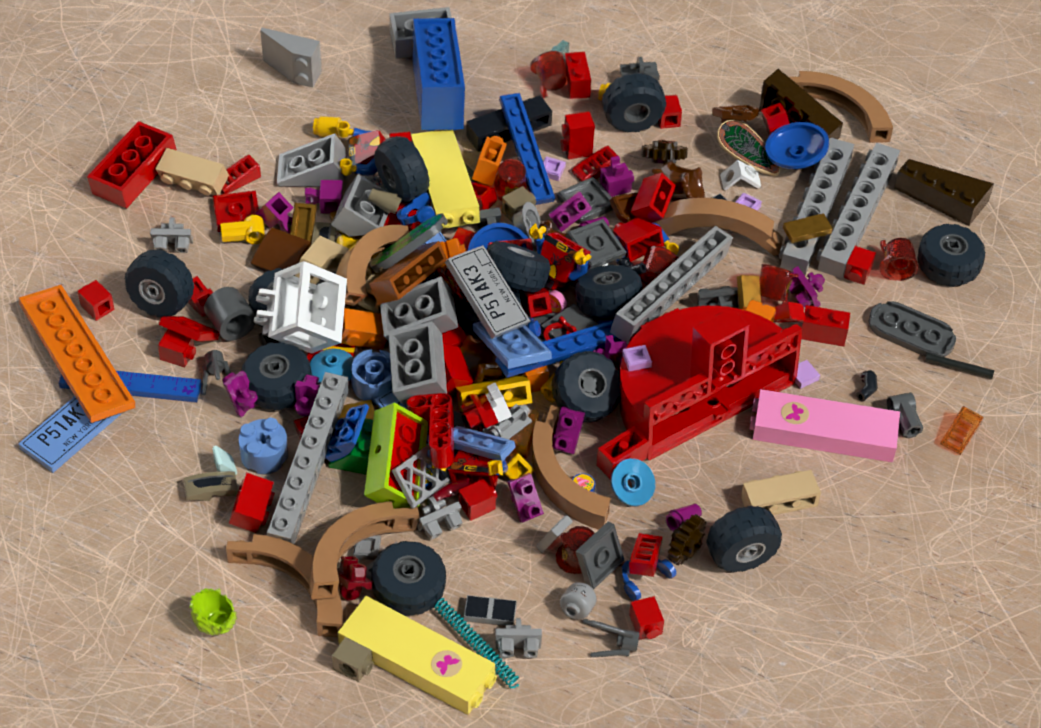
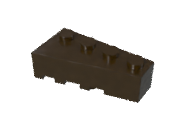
[759,68,843,139]
[894,159,994,226]

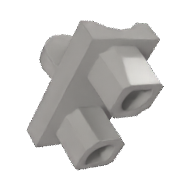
[150,217,193,253]
[417,496,463,540]
[495,618,542,658]

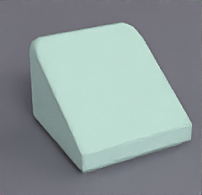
[212,446,238,475]

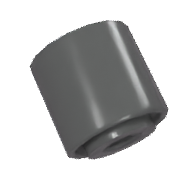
[204,287,256,341]

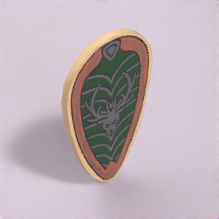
[717,120,780,176]

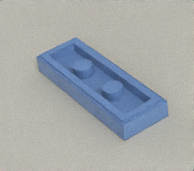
[454,426,516,462]

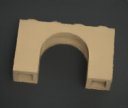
[295,236,389,313]

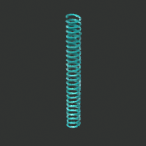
[434,598,519,689]

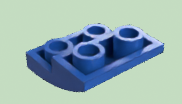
[325,404,369,462]

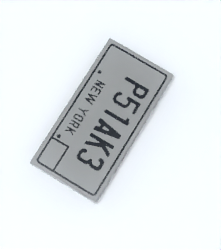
[445,245,530,339]

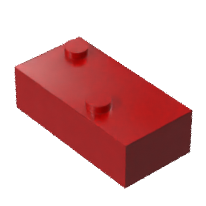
[87,121,177,209]

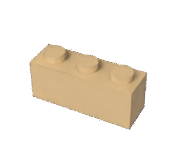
[156,148,229,196]
[741,470,821,515]

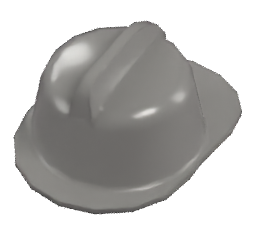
[512,202,541,248]

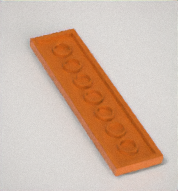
[19,285,135,423]

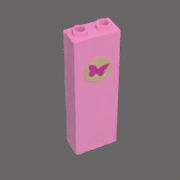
[749,389,900,463]

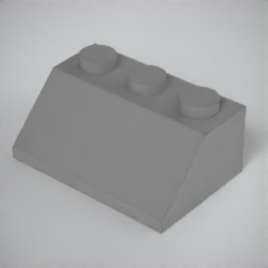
[331,173,388,237]

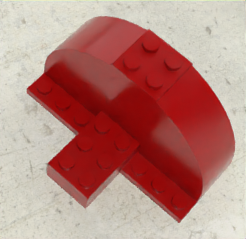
[620,306,802,460]

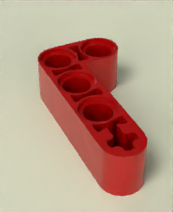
[407,393,454,469]

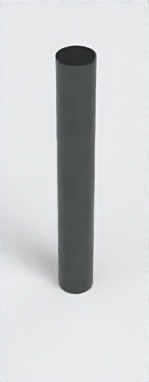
[925,353,994,379]

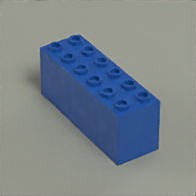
[412,18,465,131]

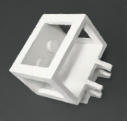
[254,261,347,353]

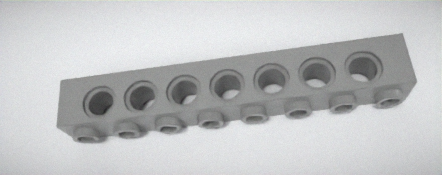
[778,137,854,276]
[816,142,900,279]
[610,226,733,344]
[267,372,348,544]

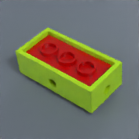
[364,402,429,509]

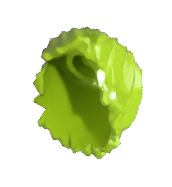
[189,588,237,636]

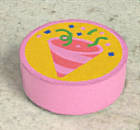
[549,290,567,314]

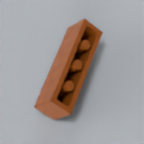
[369,241,447,304]

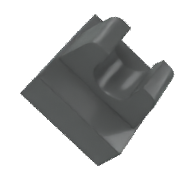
[478,207,502,228]

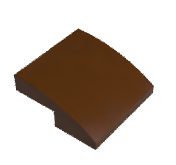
[251,227,311,271]

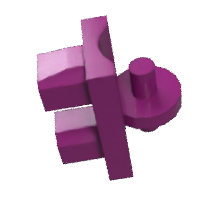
[548,191,592,232]
[785,266,825,308]
[593,335,627,371]
[222,371,258,417]
[295,375,320,417]
[552,407,585,454]
[507,473,544,523]

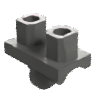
[620,56,660,80]
[698,286,739,308]

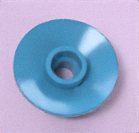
[310,348,354,384]
[611,459,655,506]

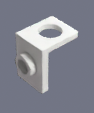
[720,160,761,190]

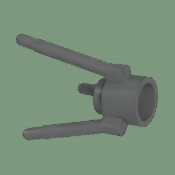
[201,350,231,395]
[583,619,639,657]

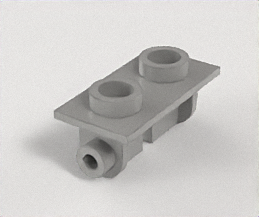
[482,404,532,439]

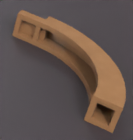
[789,71,893,143]
[652,198,783,257]
[336,225,409,306]
[532,405,611,529]
[309,502,419,599]
[226,534,343,637]

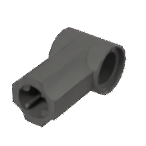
[887,392,923,438]

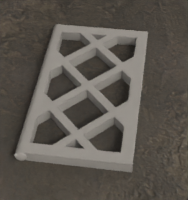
[391,443,451,509]

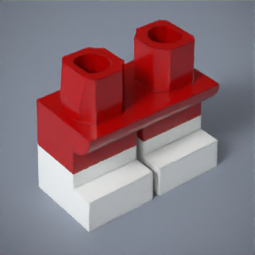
[461,383,512,428]

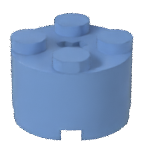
[351,350,392,405]
[239,418,288,474]

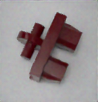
[337,556,372,600]

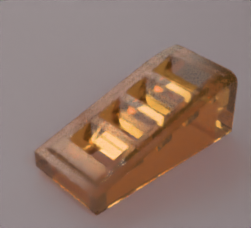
[940,406,984,455]
[508,409,539,459]

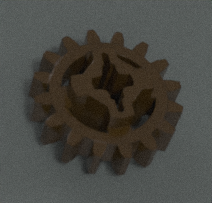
[641,140,688,164]
[667,514,707,566]

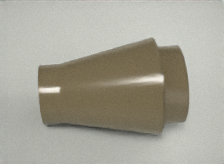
[368,188,402,214]

